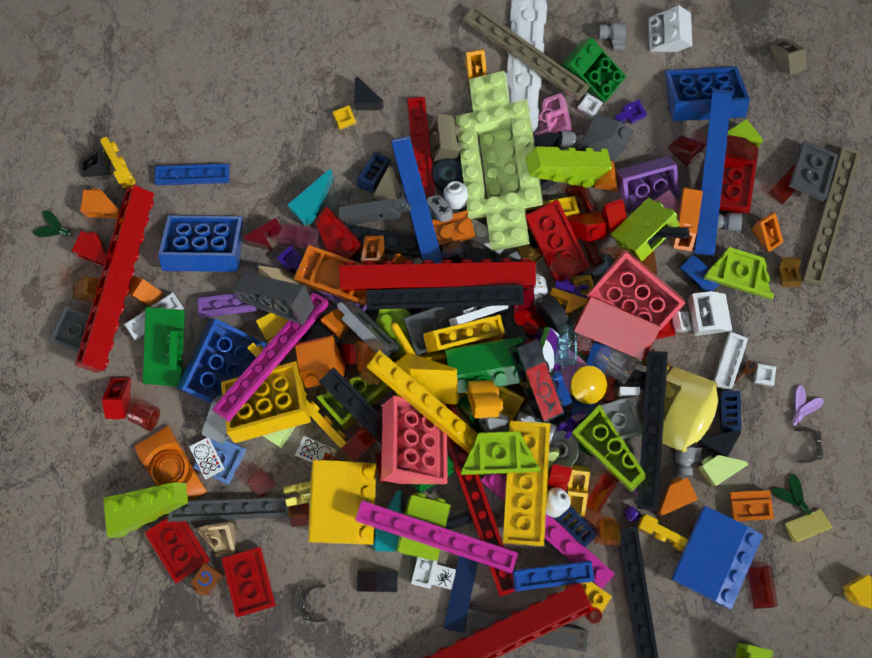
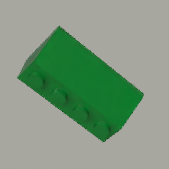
[445,337,523,393]

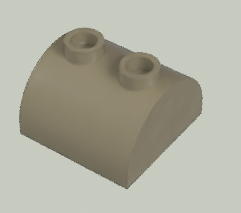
[428,114,462,163]

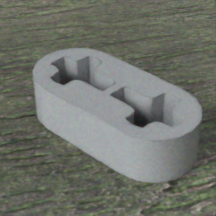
[427,195,453,222]

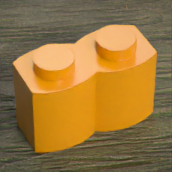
[467,380,503,418]

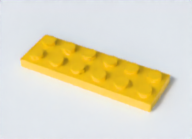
[503,421,551,546]

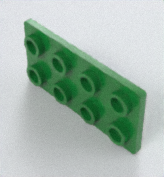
[143,307,185,386]

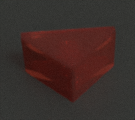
[667,135,706,167]

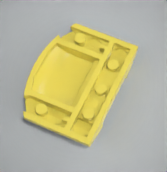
[642,367,718,453]

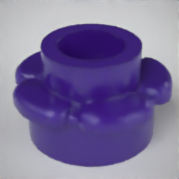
[623,505,642,523]

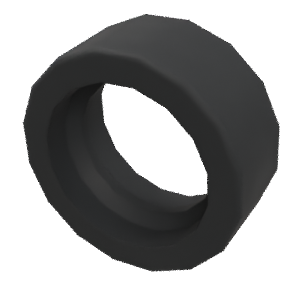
[537,296,570,333]

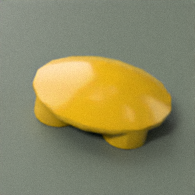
[570,366,607,405]

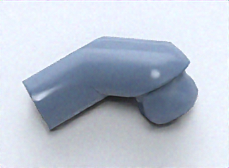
[591,254,614,279]

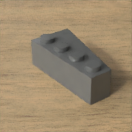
[233,273,314,325]

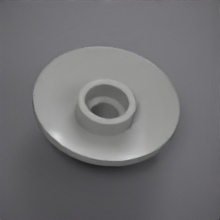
[549,430,579,467]

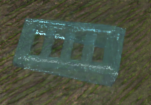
[554,323,577,366]

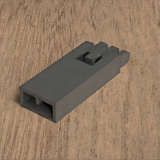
[339,198,412,225]
[337,301,400,357]

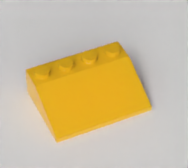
[221,361,311,443]
[308,460,376,545]

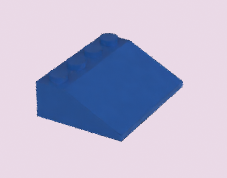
[665,66,750,121]
[158,215,243,272]
[176,318,266,404]
[671,506,763,610]

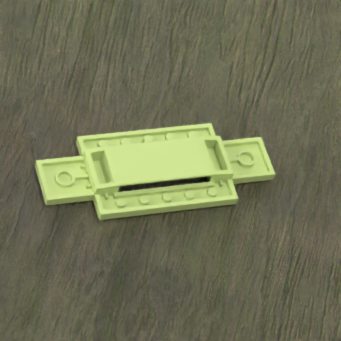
[456,71,543,251]

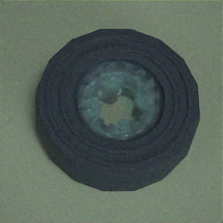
[432,158,464,191]

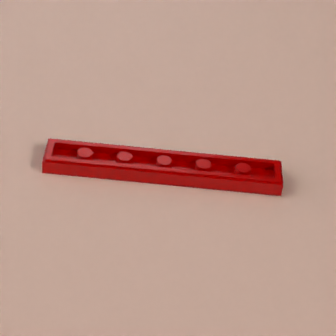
[407,97,435,200]

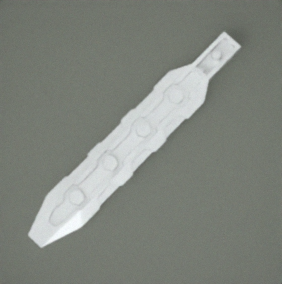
[506,0,547,133]

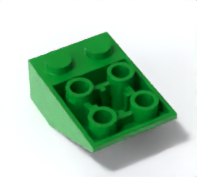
[561,37,627,103]

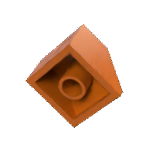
[295,335,345,388]

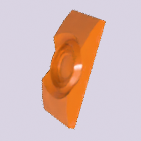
[294,245,367,306]
[134,426,208,501]

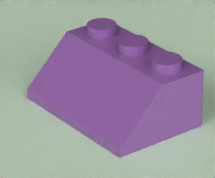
[615,156,680,212]

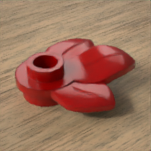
[513,305,546,336]

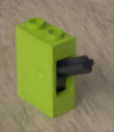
[611,197,690,262]
[395,493,471,561]

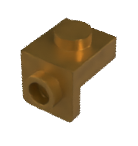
[777,257,802,287]

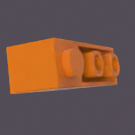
[670,188,703,251]

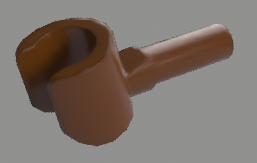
[734,360,757,384]

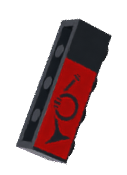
[509,339,564,423]

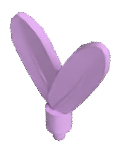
[792,386,824,426]

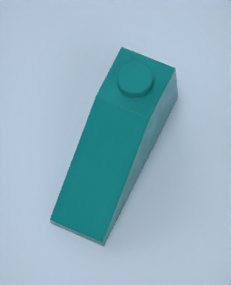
[288,169,334,227]
[371,491,402,552]

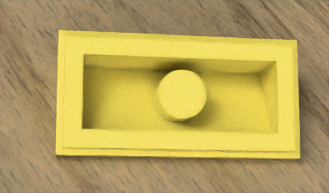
[784,509,833,543]

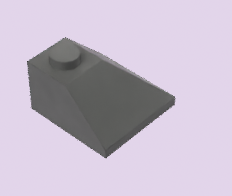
[579,115,634,161]

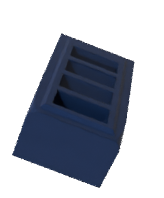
[357,152,391,193]
[718,391,741,432]
[554,506,598,547]

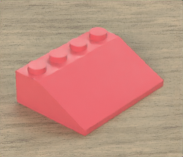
[587,249,685,331]
[381,396,448,484]

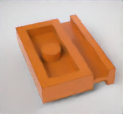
[432,210,476,248]
[729,490,774,521]

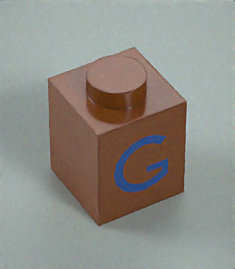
[190,563,224,596]

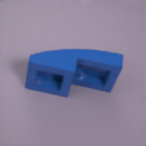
[679,255,719,292]

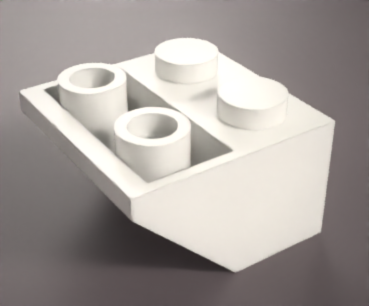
[648,5,692,52]
[687,291,732,336]

